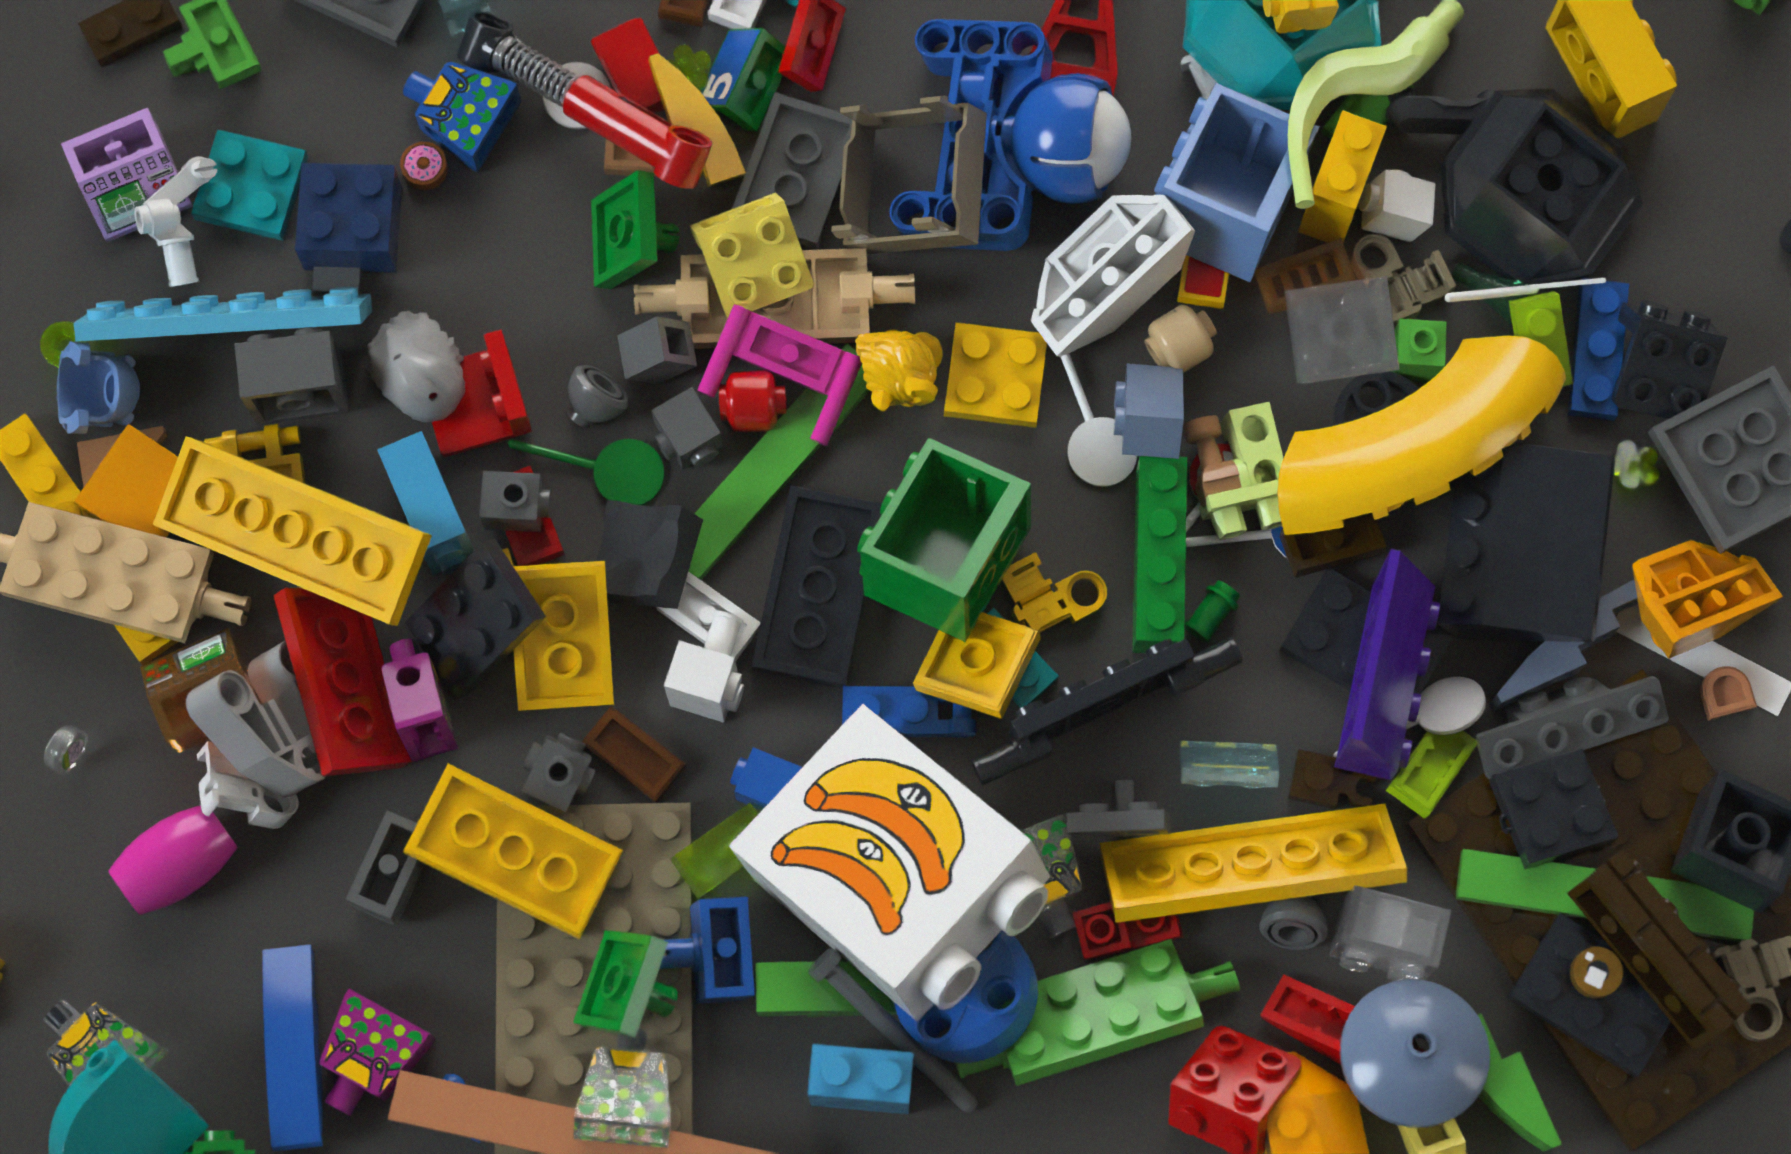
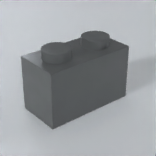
[345,810,426,927]

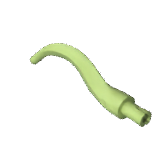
[1288,0,1464,209]

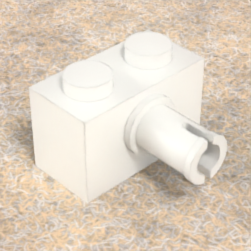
[664,611,744,723]

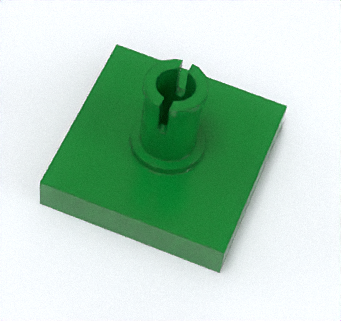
[591,170,679,290]
[573,930,678,1037]

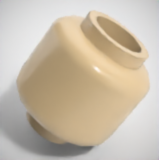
[1144,305,1217,373]

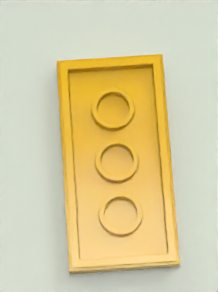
[403,763,623,939]

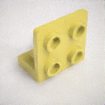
[689,193,814,318]

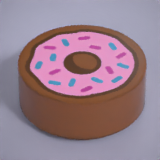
[400,141,448,190]

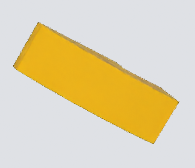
[648,53,746,187]

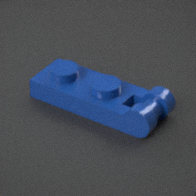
[842,686,976,738]

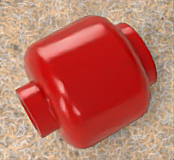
[719,370,787,432]

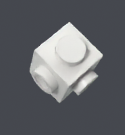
[1359,169,1435,243]

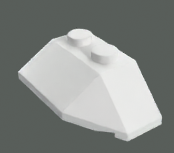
[1031,195,1195,357]

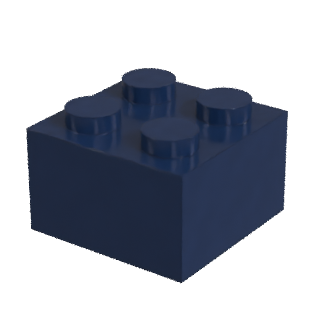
[295,163,402,272]

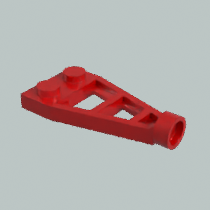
[1029,0,1118,97]

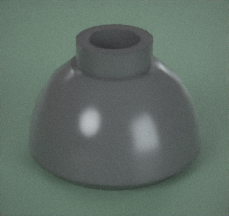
[567,365,629,428]
[1259,896,1328,950]

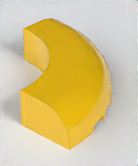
[1278,336,1566,535]

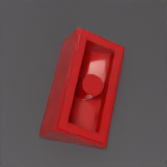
[591,17,664,113]

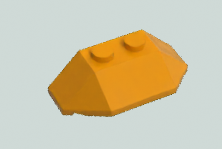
[1632,540,1783,659]
[1265,1051,1369,1154]

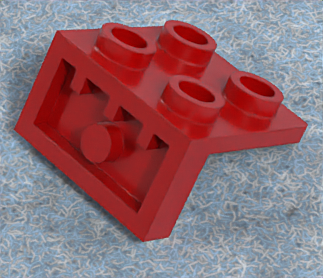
[429,329,533,457]

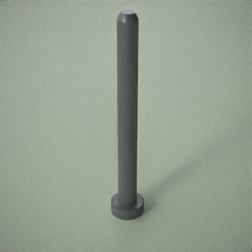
[808,948,978,1113]

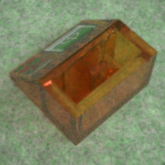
[140,627,262,753]

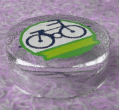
[44,724,88,775]

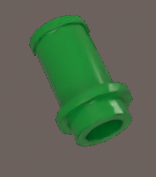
[1185,580,1241,643]

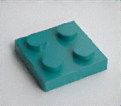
[191,130,309,241]

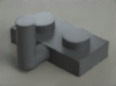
[1067,780,1171,838]

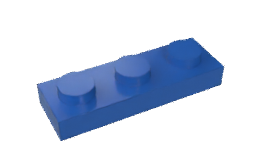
[1568,278,1629,421]

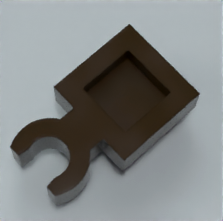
[1288,749,1377,809]

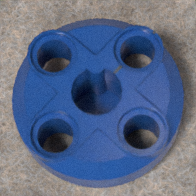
[894,930,1038,1063]

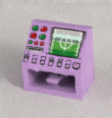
[61,107,193,242]

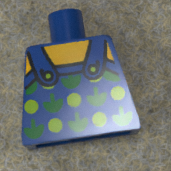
[403,62,521,173]

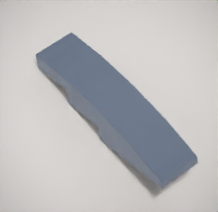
[1489,580,1638,712]

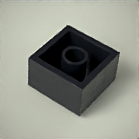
[1670,769,1791,914]

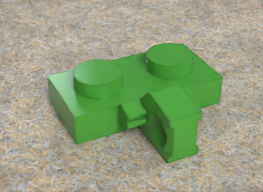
[163,0,262,90]

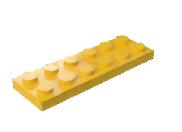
[153,436,432,626]
[1100,804,1407,923]

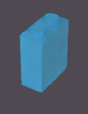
[377,431,474,575]
[808,1044,913,1114]

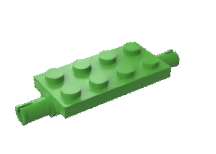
[955,939,1240,1086]

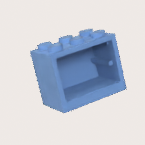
[1154,83,1319,282]

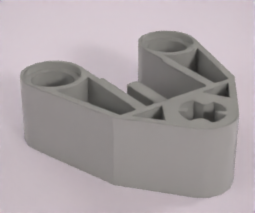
[186,641,326,797]

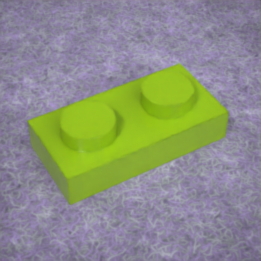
[1509,291,1573,386]

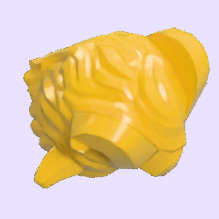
[855,329,943,412]

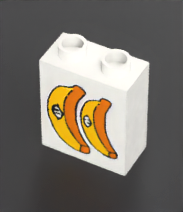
[729,704,1050,1022]

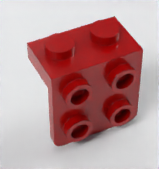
[1168,1026,1302,1154]

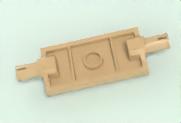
[634,248,915,349]
[0,502,251,643]

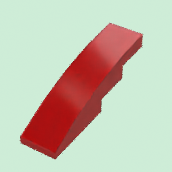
[1260,974,1427,1065]

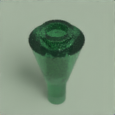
[1452,262,1533,325]

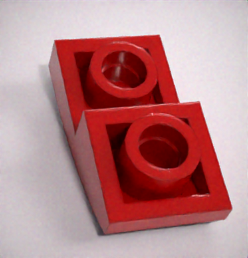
[1072,902,1183,960]

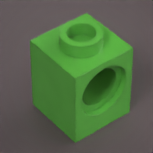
[1390,319,1447,383]

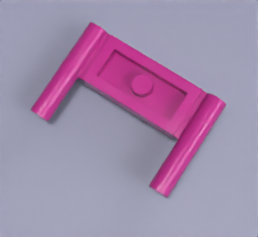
[697,304,862,446]

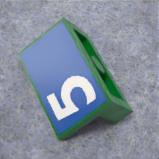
[700,28,786,131]

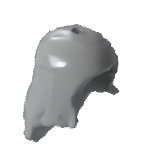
[365,311,466,422]

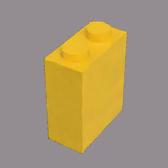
[1298,110,1387,247]

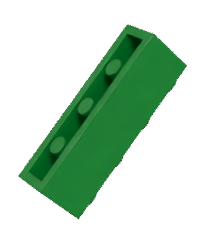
[1132,456,1187,654]

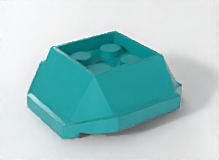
[1183,0,1381,110]

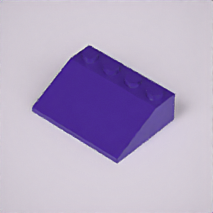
[1334,549,1440,780]

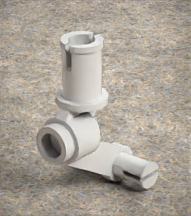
[135,156,218,287]

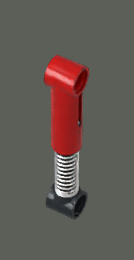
[457,11,712,189]

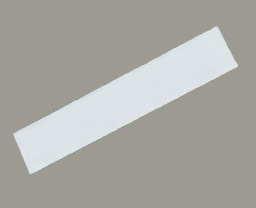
[1616,604,1791,716]

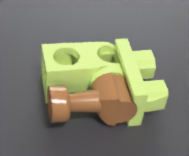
[1183,402,1284,540]

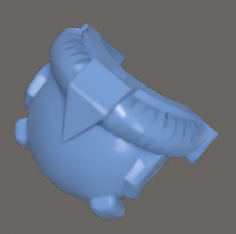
[57,341,140,434]

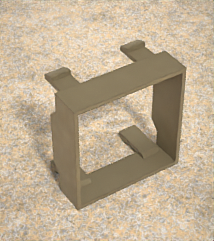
[831,95,987,254]

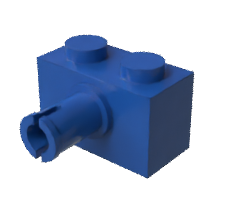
[659,897,754,1004]

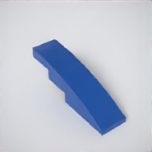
[262,944,323,1152]

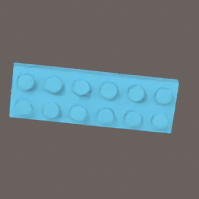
[74,287,372,342]

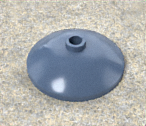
[1340,979,1490,1128]

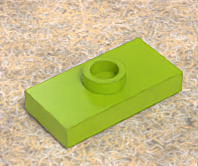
[1386,730,1477,819]

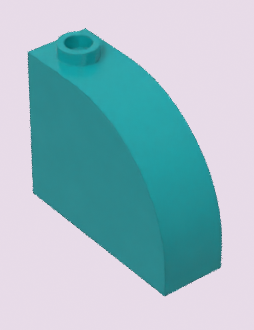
[48,1039,209,1154]

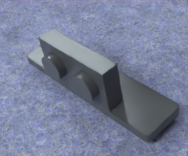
[1476,676,1669,779]

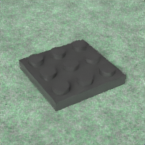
[1648,365,1791,554]

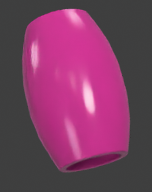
[108,805,238,915]

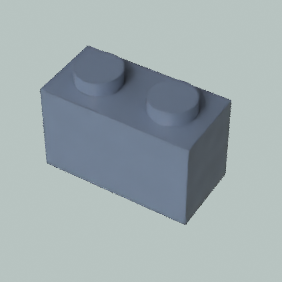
[1113,364,1184,459]

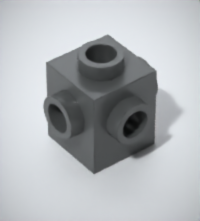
[522,732,595,812]

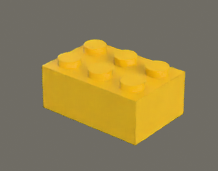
[1545,0,1677,139]

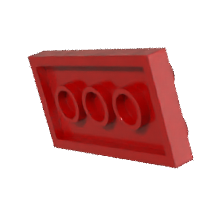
[274,587,412,777]

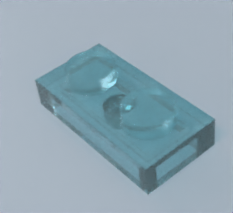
[1179,741,1279,789]

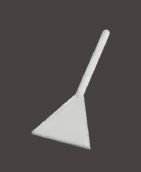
[1445,278,1606,302]

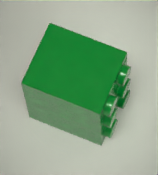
[857,438,1031,642]

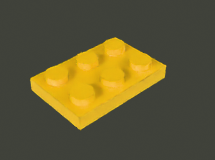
[513,561,614,711]

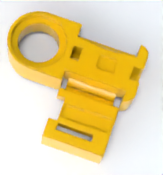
[1002,552,1107,633]

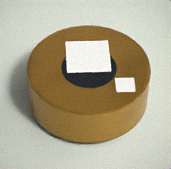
[1570,947,1623,999]

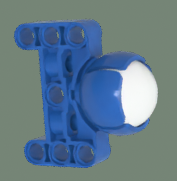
[889,19,1132,251]

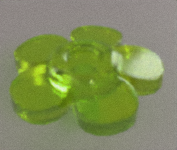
[667,45,712,90]
[1613,441,1660,491]

